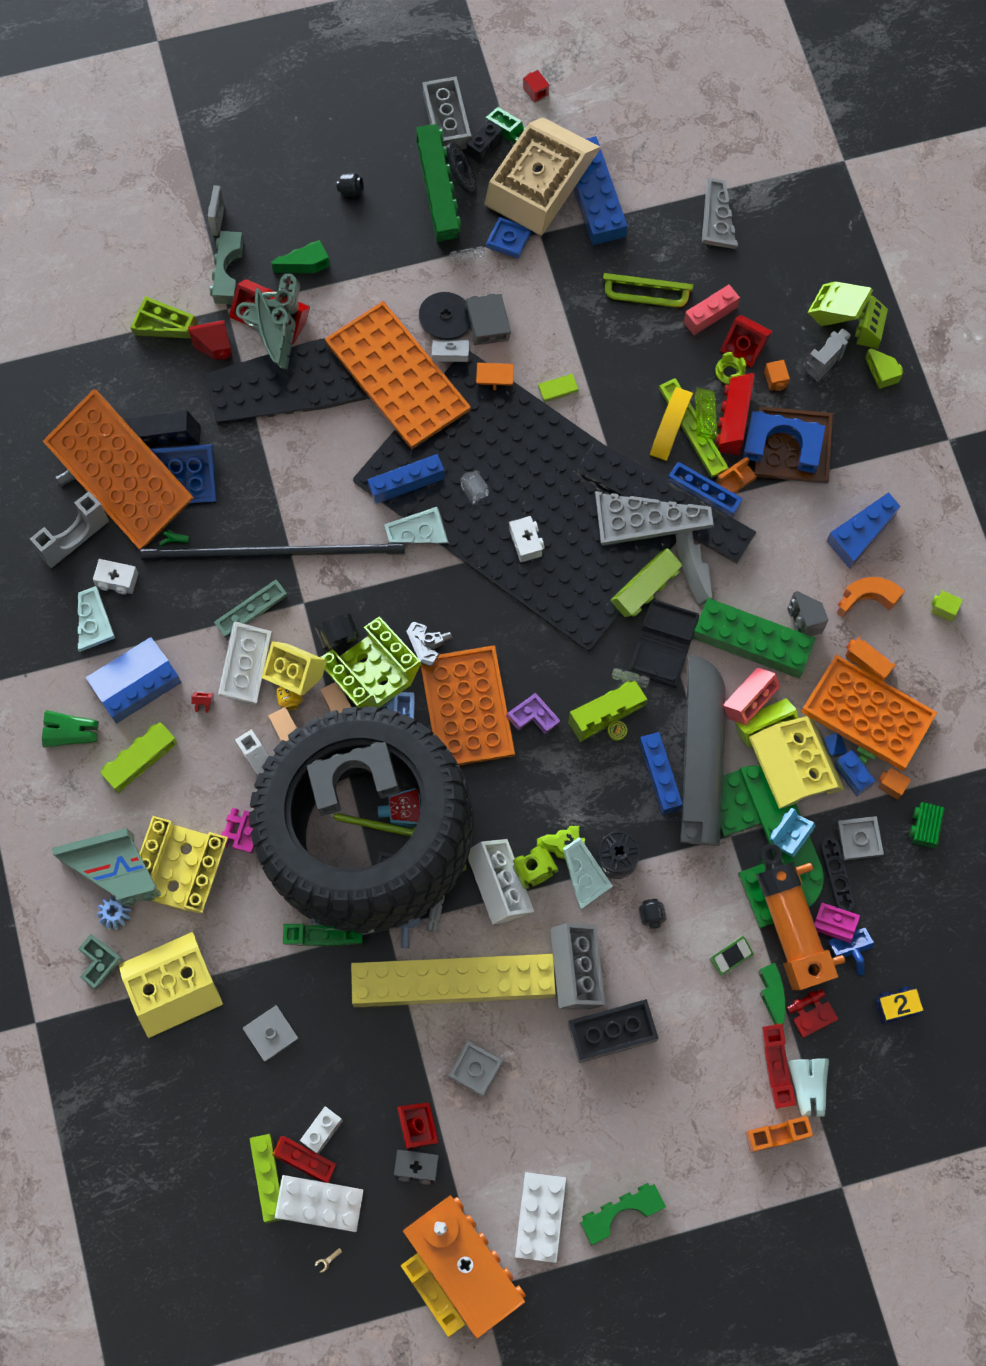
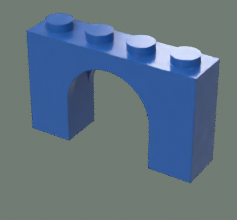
[742,411,825,473]

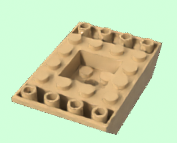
[484,117,601,236]

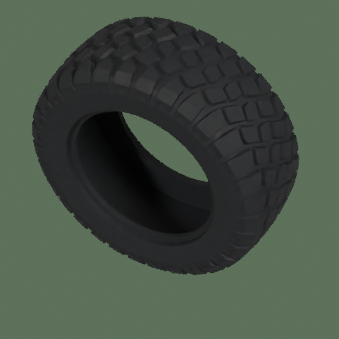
[249,707,474,933]

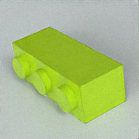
[735,698,798,748]

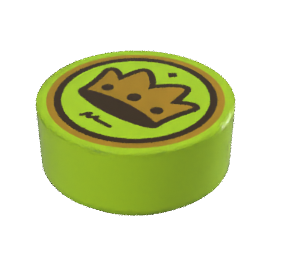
[608,721,627,741]

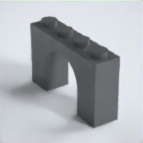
[307,742,400,816]

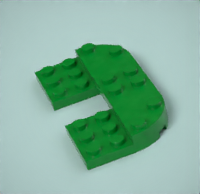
[720,766,823,929]

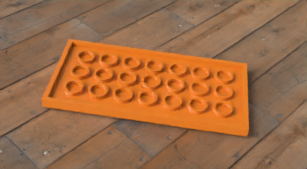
[43,389,194,550]

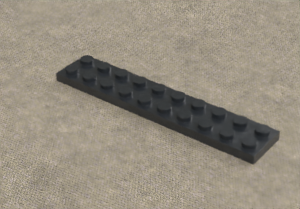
[577,440,756,564]

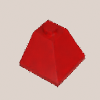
[188,320,232,360]

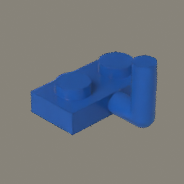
[828,928,874,975]

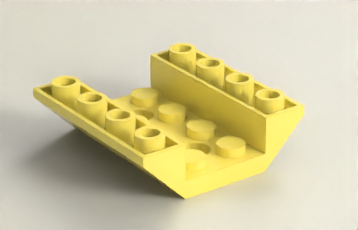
[749,716,845,809]
[139,816,228,913]
[118,932,224,1038]

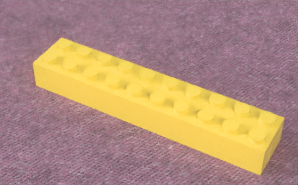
[351,954,555,1007]

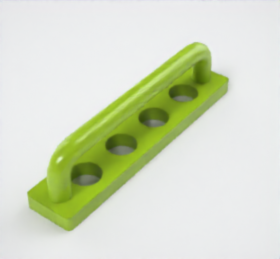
[603,273,693,308]

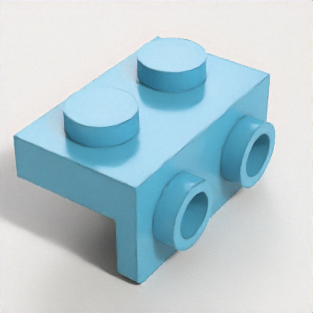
[770,808,816,858]

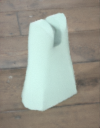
[788,1059,829,1117]

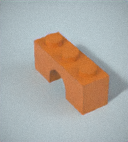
[745,1115,813,1153]

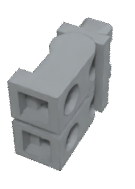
[804,329,851,381]

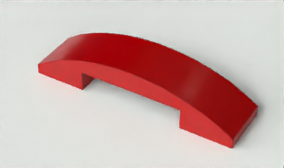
[762,1023,796,1109]

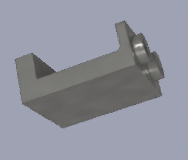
[465,294,511,346]

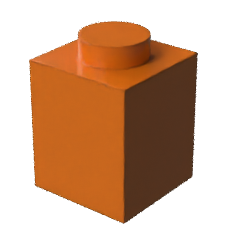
[764,360,790,391]
[878,767,912,800]

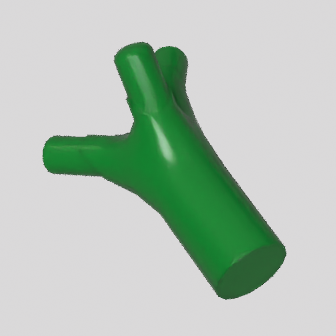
[159,530,189,546]

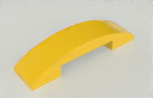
[650,387,693,461]
[400,1253,466,1338]

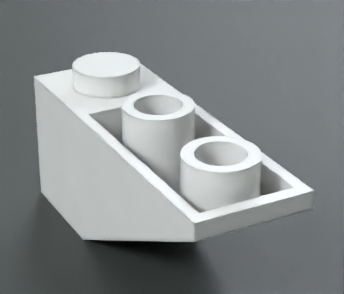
[235,729,268,776]

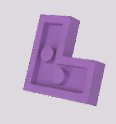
[506,693,561,734]

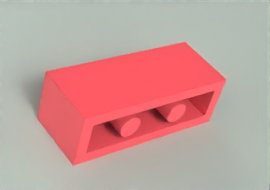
[684,285,740,335]
[723,667,780,725]

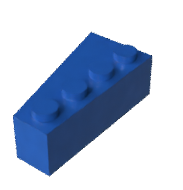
[827,492,900,569]

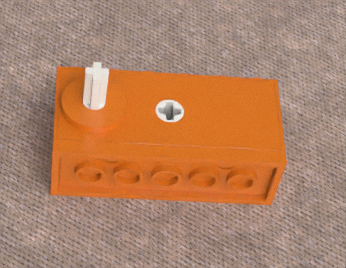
[403,1195,526,1339]

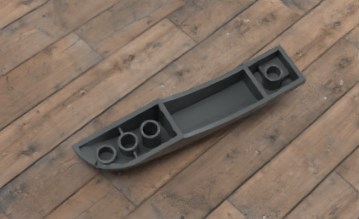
[680,655,725,846]

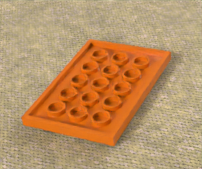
[421,645,515,765]
[801,654,937,771]

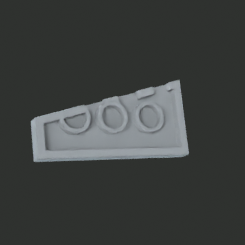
[702,177,738,249]

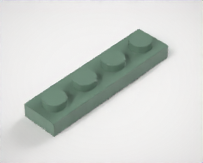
[214,580,288,639]

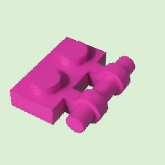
[221,808,254,854]

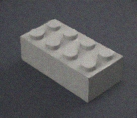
[422,76,471,149]
[550,923,605,1010]

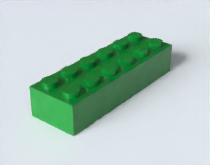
[416,123,461,242]
[692,598,816,679]

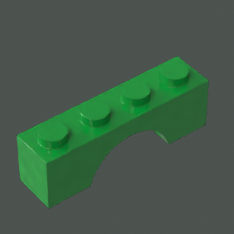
[580,1183,666,1246]

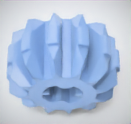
[97,896,131,930]

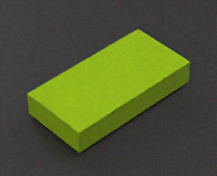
[538,373,579,402]

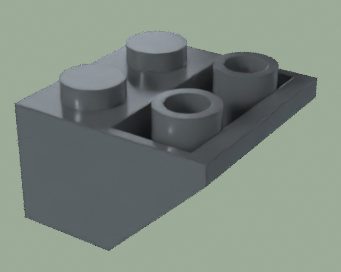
[787,591,829,636]

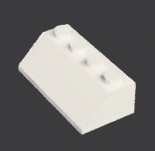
[468,839,534,925]

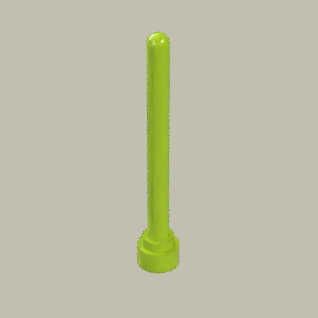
[333,813,415,837]

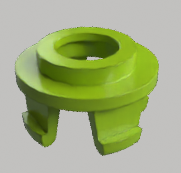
[715,352,746,385]

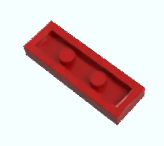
[272,1136,336,1183]

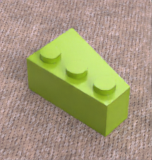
[130,296,198,339]

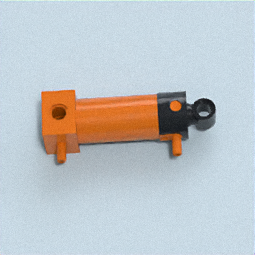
[756,844,845,990]

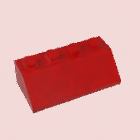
[229,279,310,345]
[715,373,755,456]

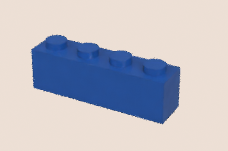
[367,454,445,504]
[667,462,743,518]
[639,732,683,816]

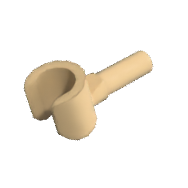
[315,1248,342,1272]

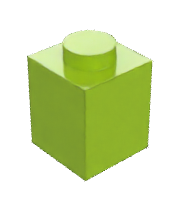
[930,590,963,622]

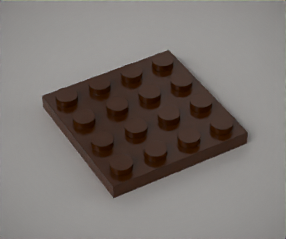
[754,406,833,483]

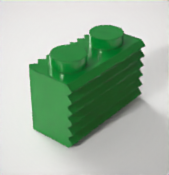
[909,802,945,849]

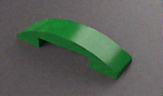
[283,924,363,946]

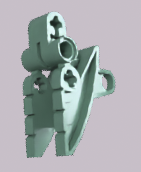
[236,274,300,370]

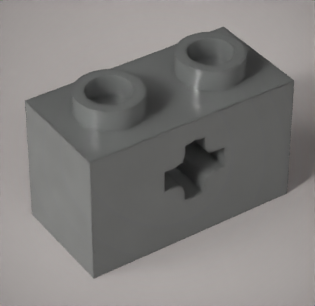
[394,1150,439,1185]

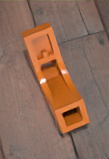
[837,577,905,618]

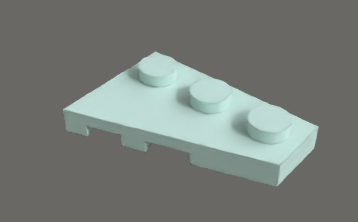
[384,507,449,543]
[78,586,115,652]
[563,838,612,909]

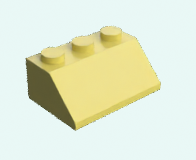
[261,641,327,695]

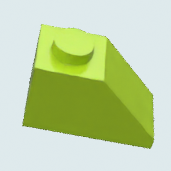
[865,349,903,389]

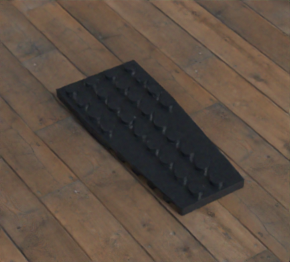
[205,338,370,425]

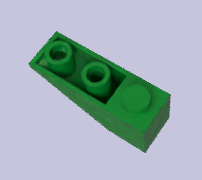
[271,240,330,273]

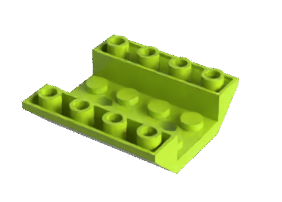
[321,617,421,708]

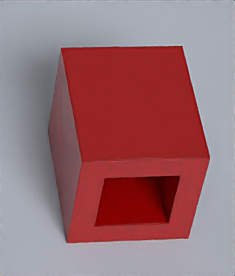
[523,70,549,103]

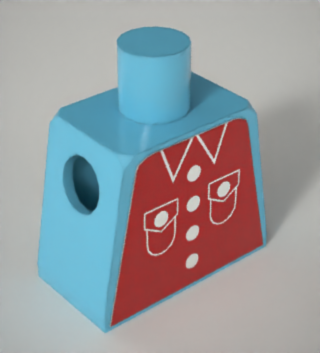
[378,788,421,828]

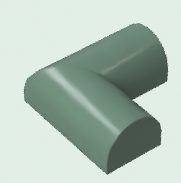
[78,934,122,990]

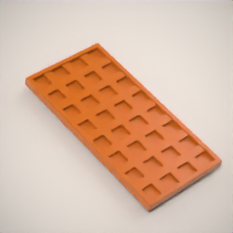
[324,301,471,449]

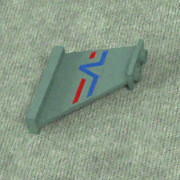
[52,828,161,906]

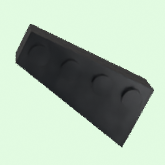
[123,410,201,447]

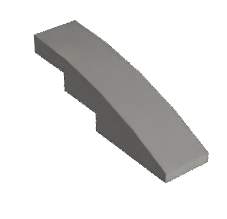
[675,531,712,605]

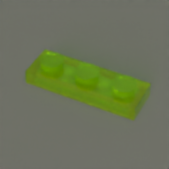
[695,387,717,440]

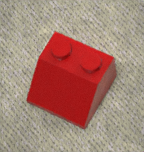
[720,315,772,368]

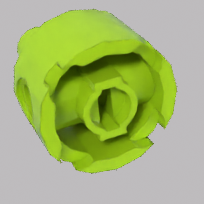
[513,846,558,889]

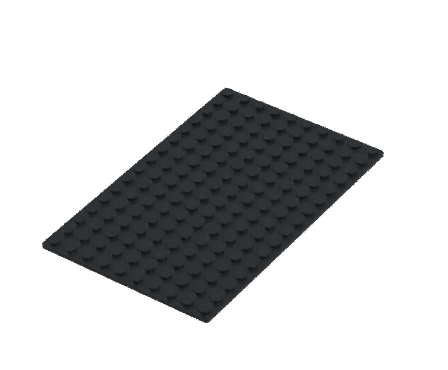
[353,351,677,651]

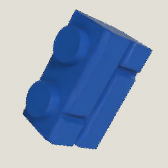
[834,750,875,797]

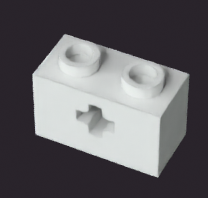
[509,516,545,563]
[93,559,139,594]
[300,1107,343,1154]

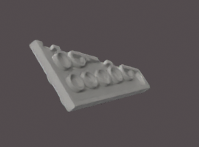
[595,491,714,546]

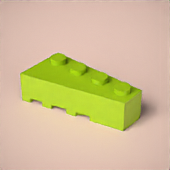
[568,681,647,742]

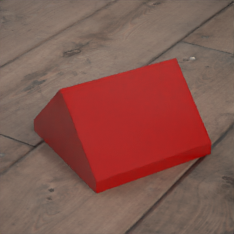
[397,1102,439,1151]

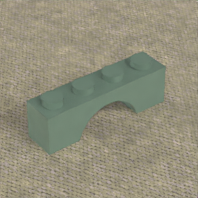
[210,231,244,305]

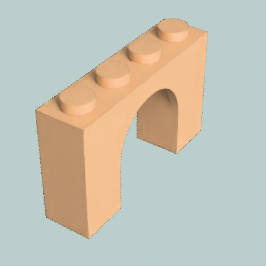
[268,682,351,741]

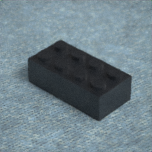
[568,999,659,1063]

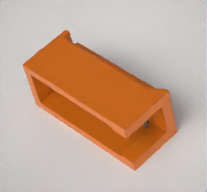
[845,636,896,681]

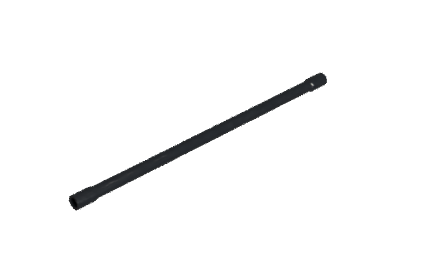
[140,543,405,560]

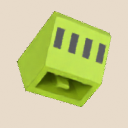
[855,295,888,349]

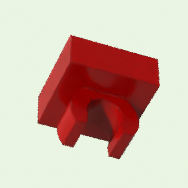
[191,692,214,713]

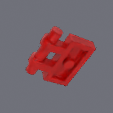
[786,989,838,1038]

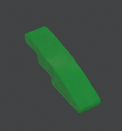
[486,107,526,144]

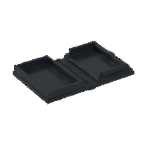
[627,599,700,687]

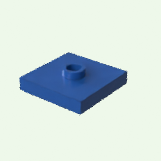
[486,217,532,259]

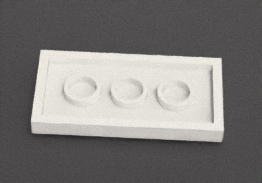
[218,622,271,705]
[515,1172,566,1263]
[275,1175,363,1232]

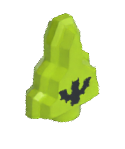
[537,826,585,863]

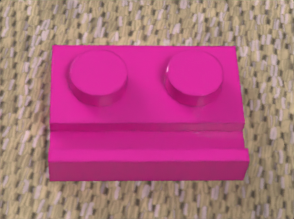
[814,903,860,943]

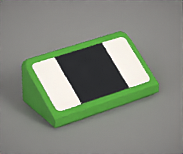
[710,936,754,976]

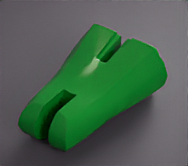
[42,710,99,748]

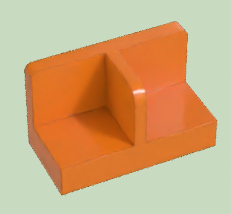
[476,363,514,390]
[716,457,757,494]

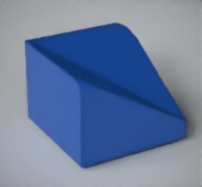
[824,733,847,758]

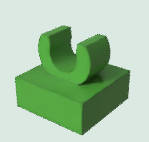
[856,746,876,765]

